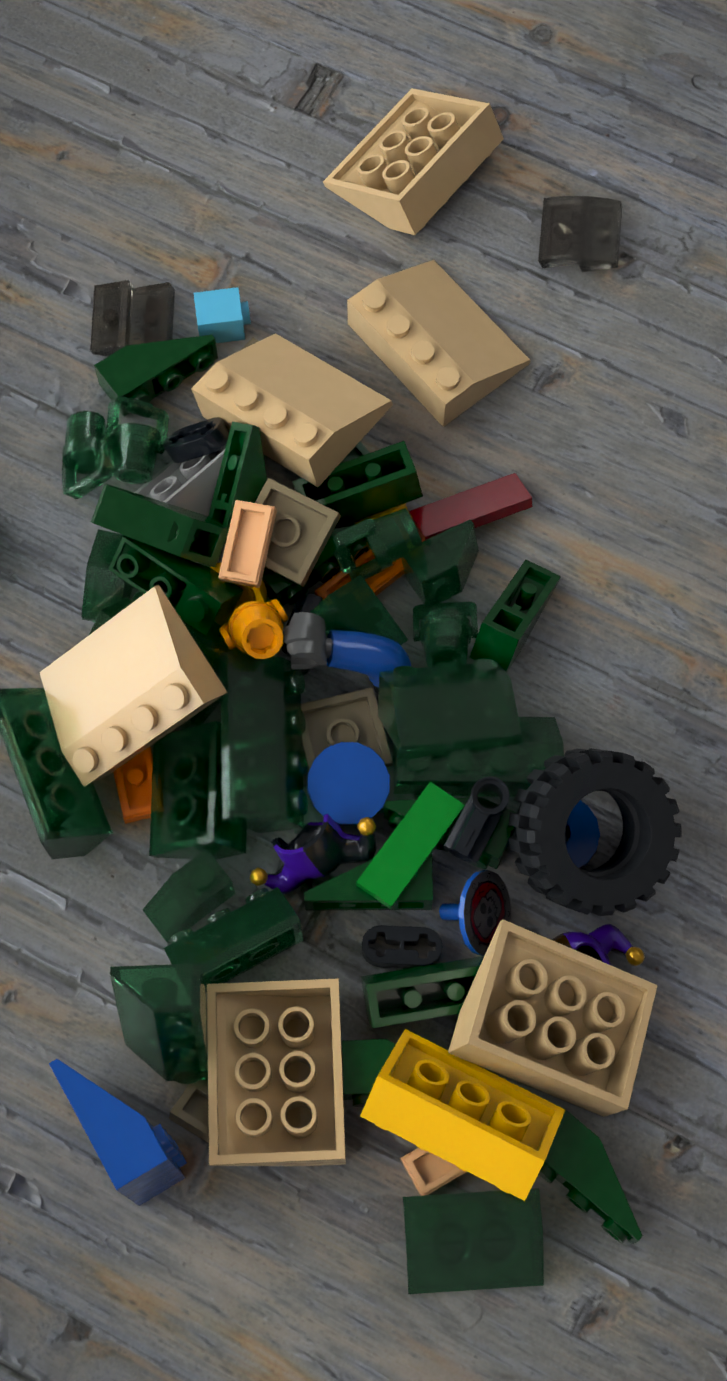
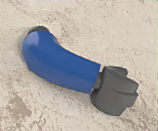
[284,612,412,698]

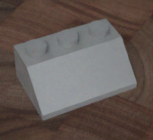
[134,445,226,516]

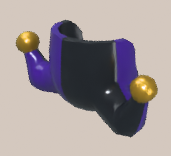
[250,813,377,894]

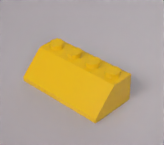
[360,1029,565,1201]

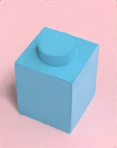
[193,287,251,343]

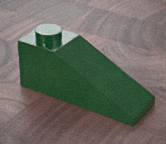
[208,421,267,544]
[469,560,561,675]
[304,855,433,911]

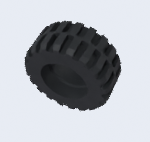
[508,748,682,916]

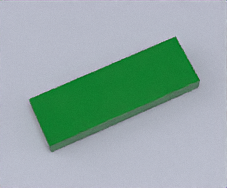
[356,781,465,910]

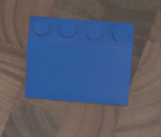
[49,1059,187,1206]

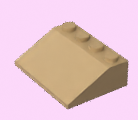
[323,88,504,235]
[347,260,530,427]
[191,333,393,487]
[39,585,228,787]
[448,919,658,1117]
[207,978,346,1166]

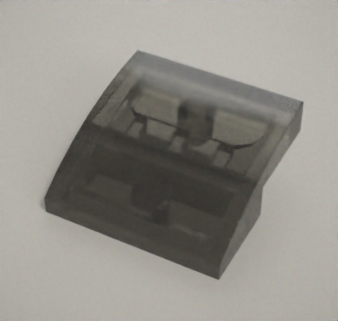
[538,196,622,272]
[90,280,175,356]

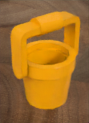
[219,599,289,659]

